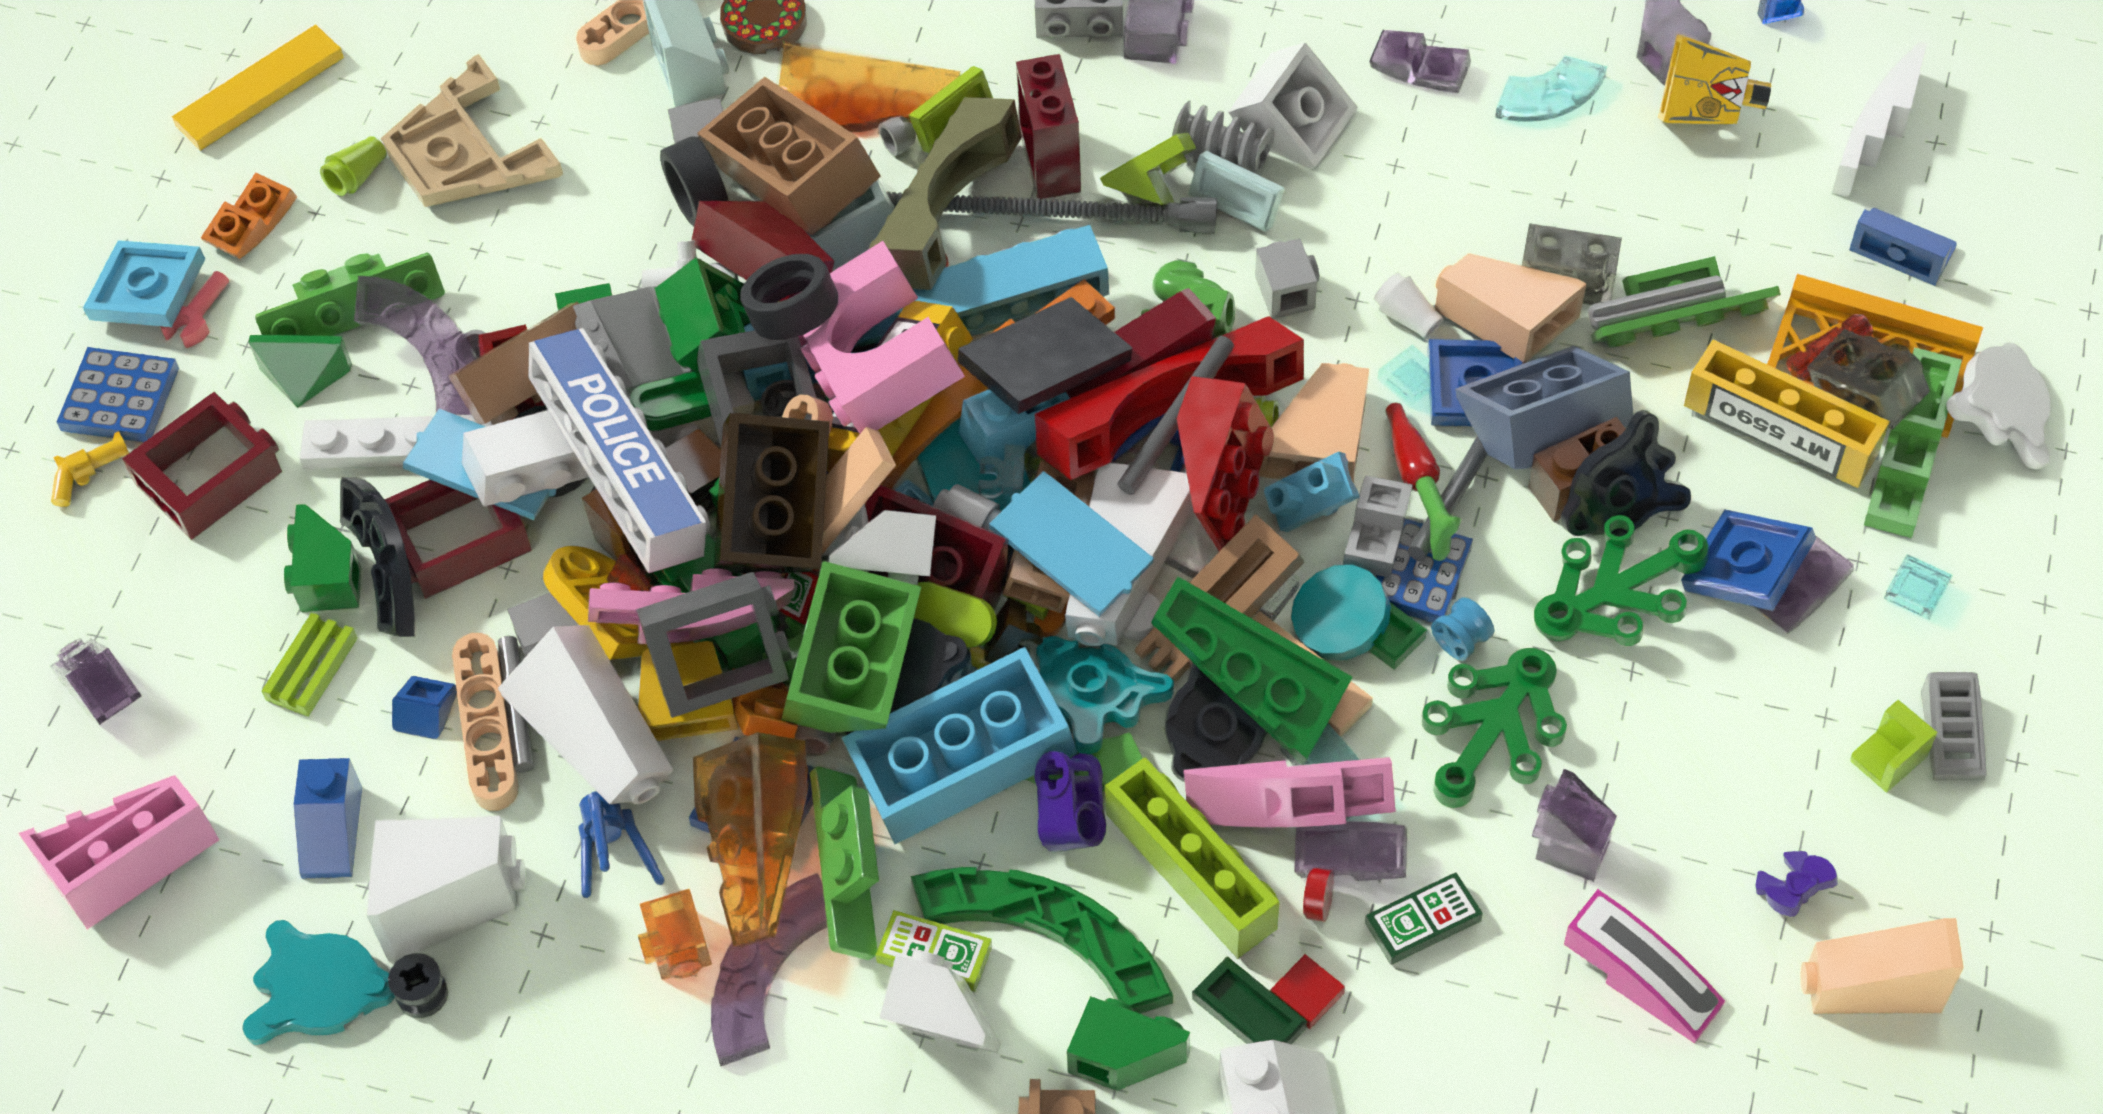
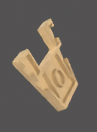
[380,54,563,207]

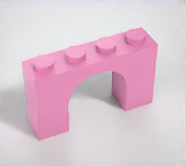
[789,241,965,434]

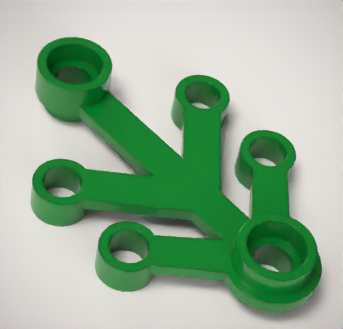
[1534,515,1708,646]
[1421,648,1567,808]

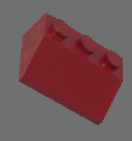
[865,484,1009,611]

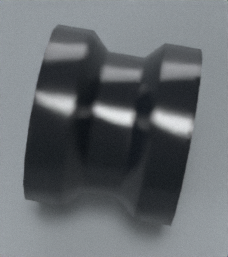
[388,953,449,1018]

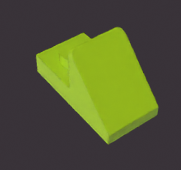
[1100,133,1197,205]

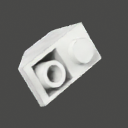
[829,510,936,585]

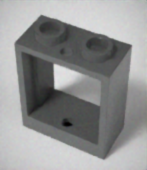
[697,330,816,446]
[636,572,792,718]

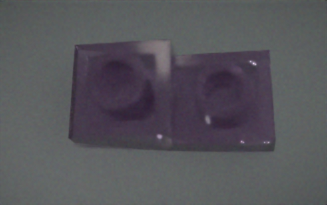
[1369,29,1472,94]
[1752,535,1855,635]
[1294,821,1408,881]

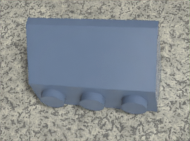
[1455,345,1634,469]

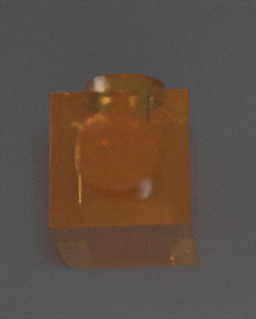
[637,888,712,980]

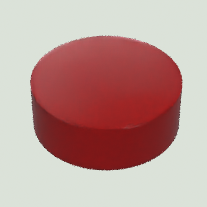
[1303,868,1334,922]

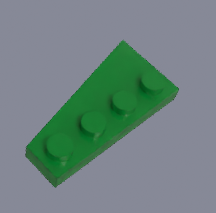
[1151,576,1353,765]

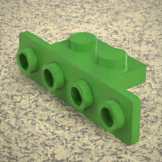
[255,252,445,336]
[1591,256,1781,348]
[810,766,879,960]

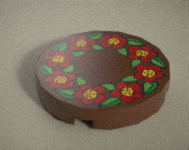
[720,0,807,54]

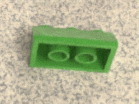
[781,561,921,733]

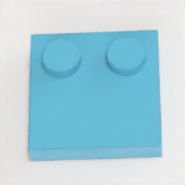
[83,240,206,327]

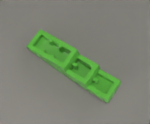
[1863,347,1962,538]

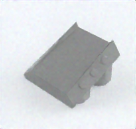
[573,286,694,389]

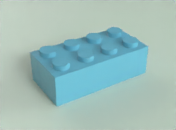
[842,647,1077,845]

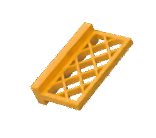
[1767,273,1984,438]

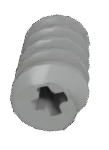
[1172,100,1274,174]

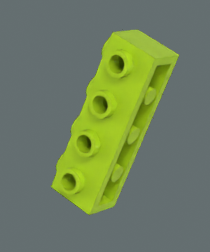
[1105,757,1280,959]

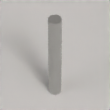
[497,635,534,773]

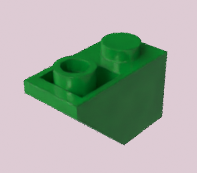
[284,504,362,612]
[1066,996,1191,1091]

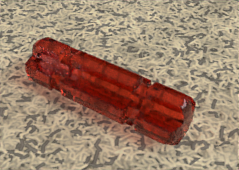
[1786,314,1874,381]

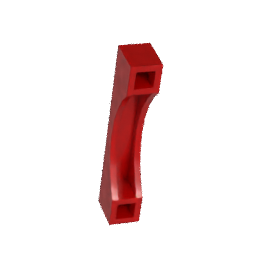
[1035,316,1304,480]

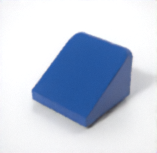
[392,676,457,739]

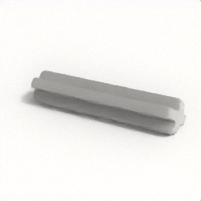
[1588,275,1726,330]

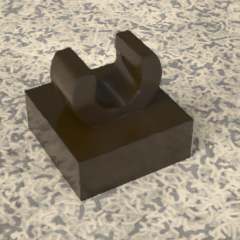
[984,597,1043,663]

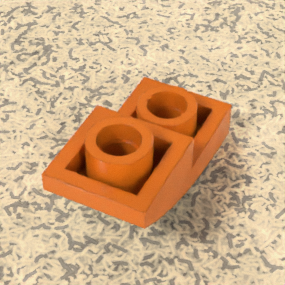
[201,172,298,259]
[732,669,798,745]

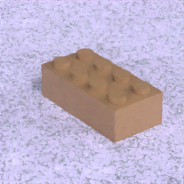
[697,77,881,235]

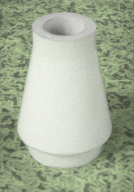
[1374,272,1444,339]

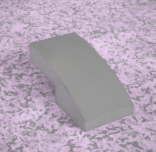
[1343,475,1413,578]

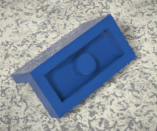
[1849,208,1957,286]

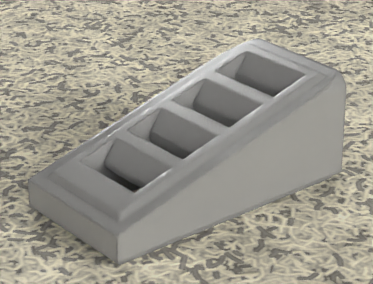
[1920,672,1987,780]

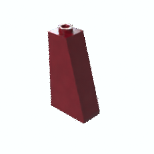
[691,201,835,301]
[1066,288,1216,399]

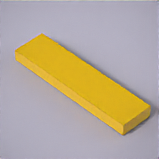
[171,24,344,151]

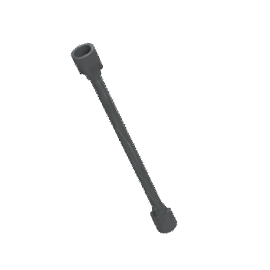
[886,191,1217,234]

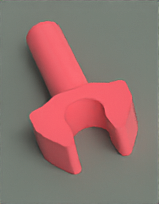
[160,271,229,348]

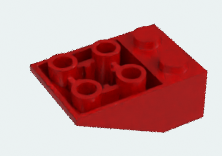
[1177,376,1274,551]

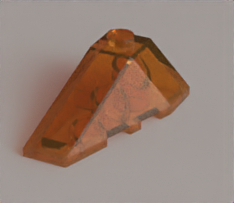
[776,40,961,133]
[693,732,808,948]

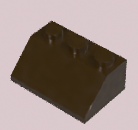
[713,412,829,574]

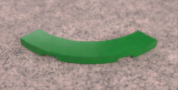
[910,867,1174,1014]

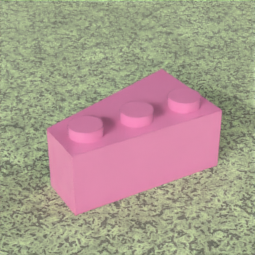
[18,775,219,930]

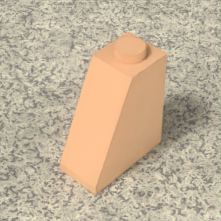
[1435,253,1586,364]
[1259,363,1369,483]
[1800,918,1964,1014]

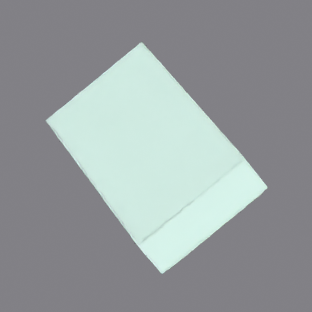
[1188,151,1285,232]

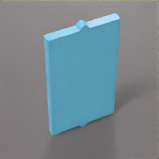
[403,408,556,520]
[989,471,1154,617]

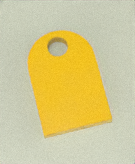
[543,546,648,660]

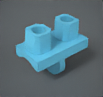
[1264,451,1360,532]

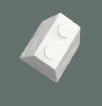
[366,816,526,961]

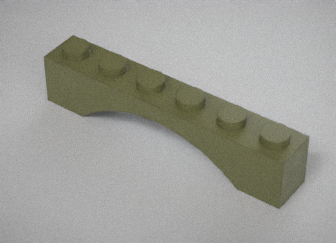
[869,97,1022,290]

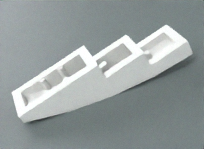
[1831,41,1928,198]

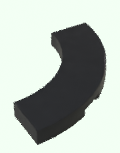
[340,477,415,637]

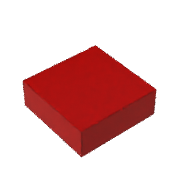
[1270,954,1345,1030]

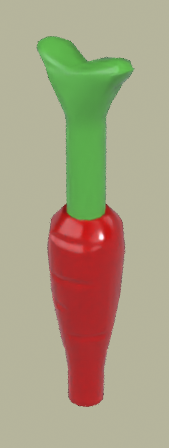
[1385,402,1462,561]

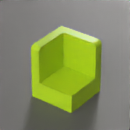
[1850,699,1938,793]

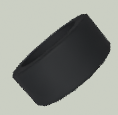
[660,136,729,227]
[740,254,838,340]

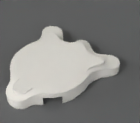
[1947,341,2051,469]

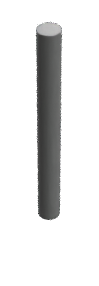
[1117,336,1235,495]
[1408,436,1488,561]

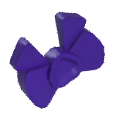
[1755,851,1838,917]

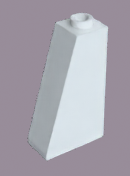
[1065,463,1193,646]
[498,625,674,804]

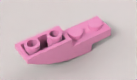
[588,569,794,644]
[1184,757,1396,827]

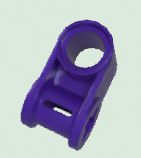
[1034,751,1107,853]

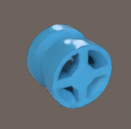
[1431,597,1495,661]

